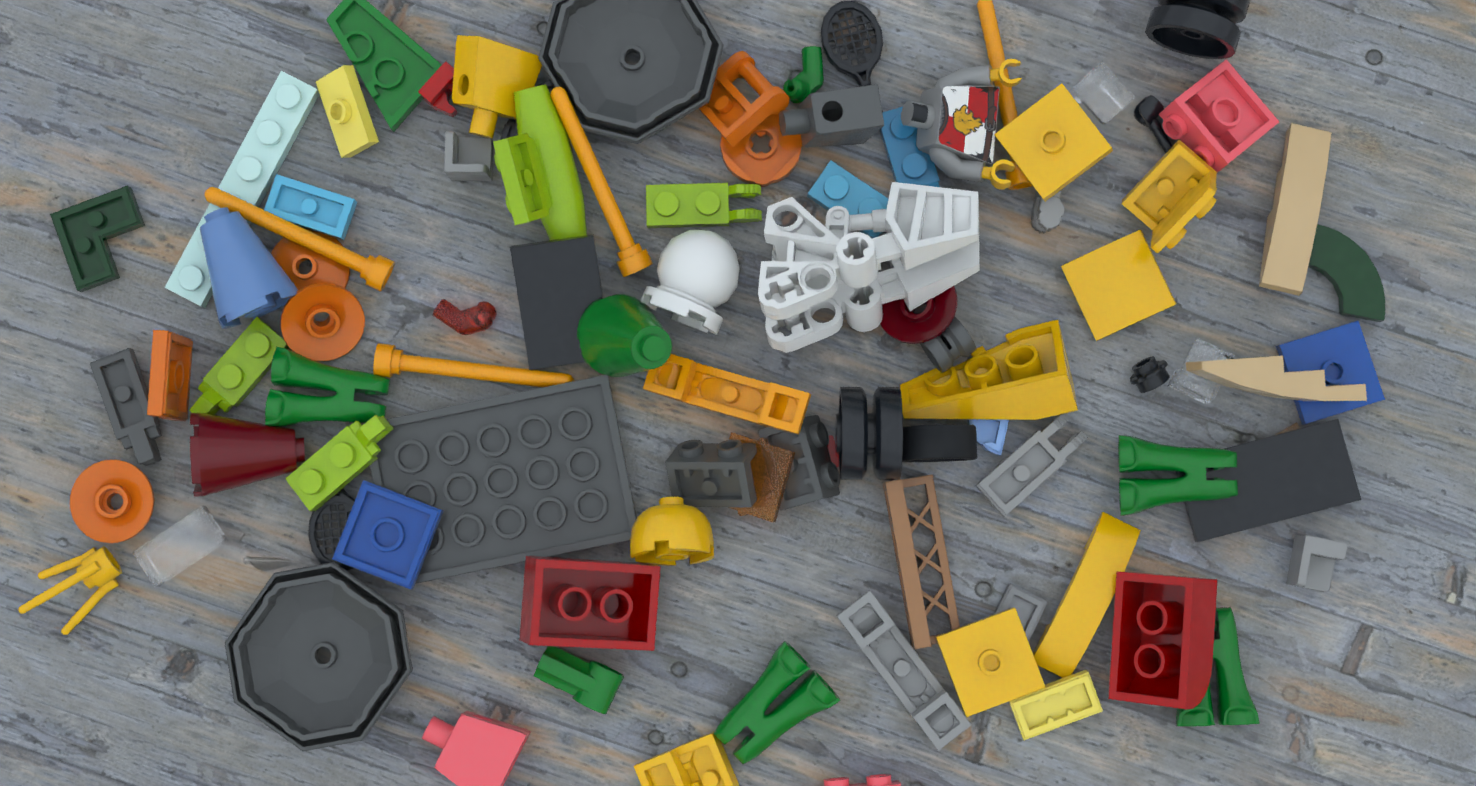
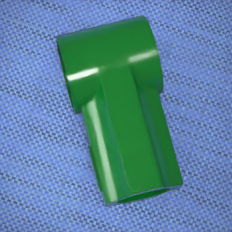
[534,646,624,714]

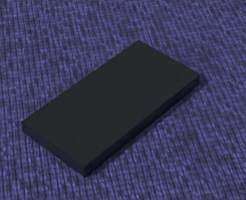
[1176,419,1361,542]

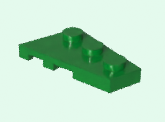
[326,0,442,132]

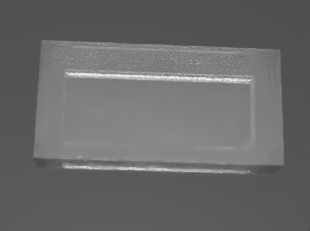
[132,506,228,587]

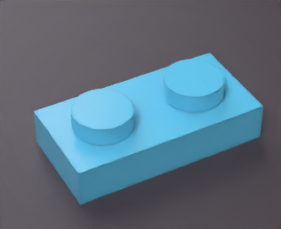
[807,160,888,239]
[264,174,357,240]

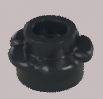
[1130,356,1170,393]

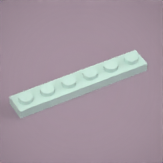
[164,71,320,308]

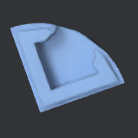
[967,419,1009,456]

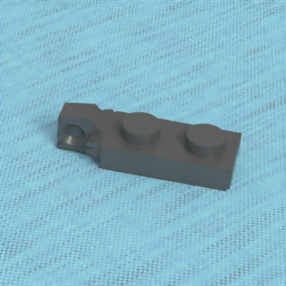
[90,348,162,466]

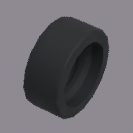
[902,424,977,462]

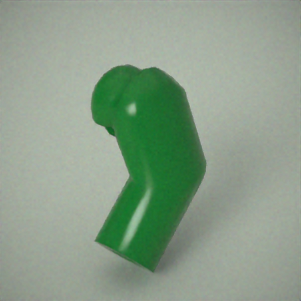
[783,46,824,103]

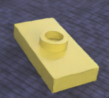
[316,65,379,158]
[1008,669,1103,740]

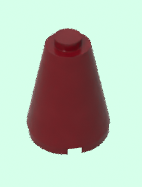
[190,412,305,497]

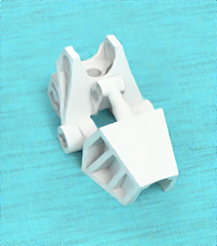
[758,182,980,353]

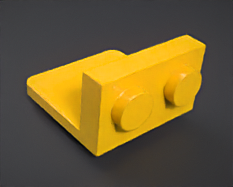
[1121,140,1217,253]

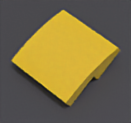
[1061,230,1177,341]
[634,732,740,786]

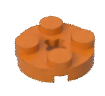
[720,103,802,187]

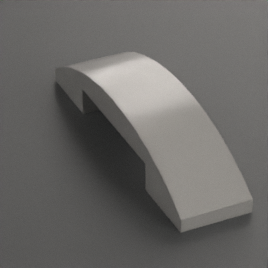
[836,590,972,751]

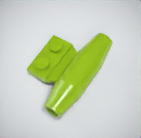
[493,84,587,240]

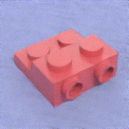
[1159,59,1279,173]

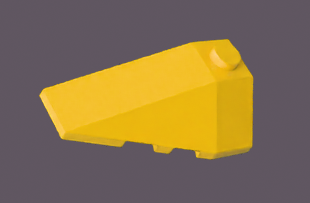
[900,320,1078,420]

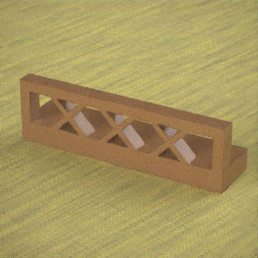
[883,474,960,649]

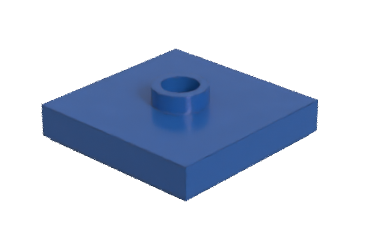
[1276,320,1385,425]
[332,480,444,590]

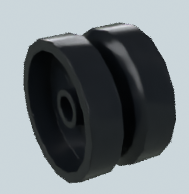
[1145,0,1251,59]
[835,387,903,480]

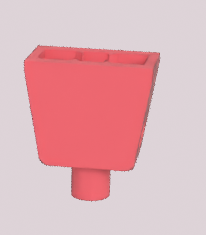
[422,711,531,786]

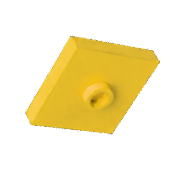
[994,83,1113,202]
[935,607,1046,717]

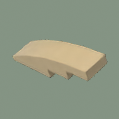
[1259,123,1332,296]
[1186,356,1367,401]

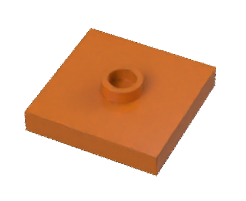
[147,330,193,421]

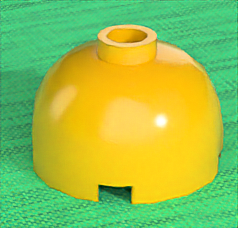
[630,497,714,566]

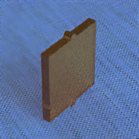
[728,432,795,522]

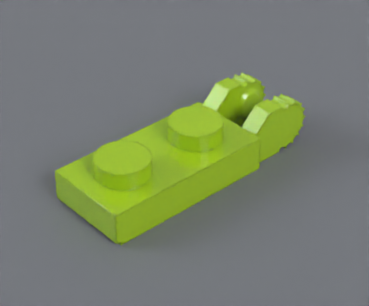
[646,183,762,228]

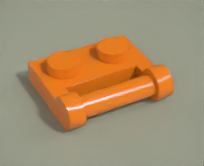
[699,51,789,147]

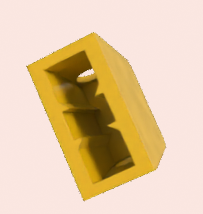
[452,35,542,139]

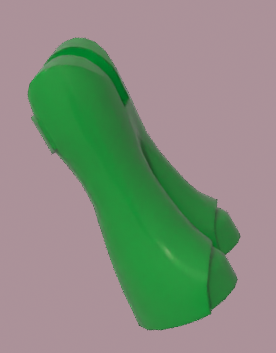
[265,346,390,426]
[1118,435,1238,516]
[1176,607,1260,726]
[713,641,840,764]

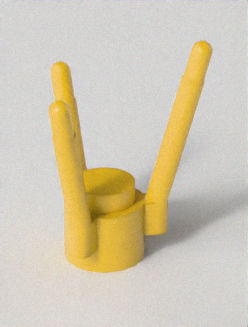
[18,546,122,635]

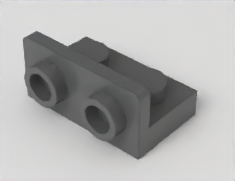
[758,415,840,511]
[665,440,757,507]

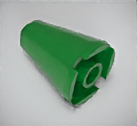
[577,294,672,377]

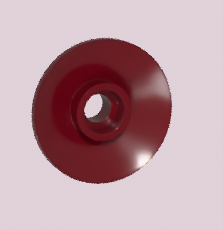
[880,286,958,344]

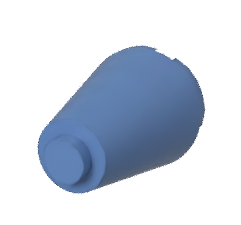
[200,207,298,329]

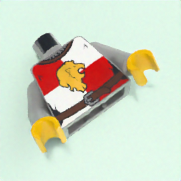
[901,59,1022,190]

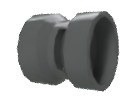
[920,316,977,374]

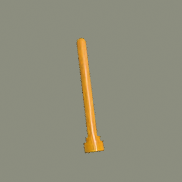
[977,0,1032,190]
[550,87,653,277]
[204,187,395,292]
[373,343,574,387]

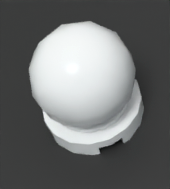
[640,230,740,335]

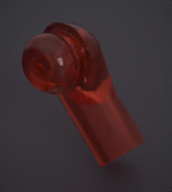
[433,299,497,335]

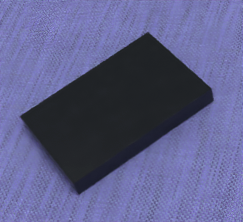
[510,234,603,370]

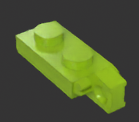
[189,317,289,415]
[285,415,394,511]

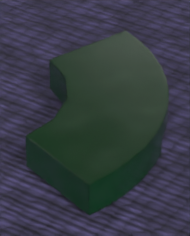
[1308,224,1386,322]

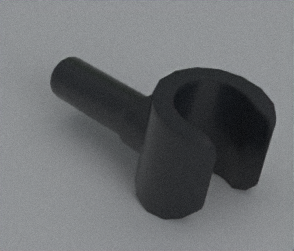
[1134,95,1173,154]

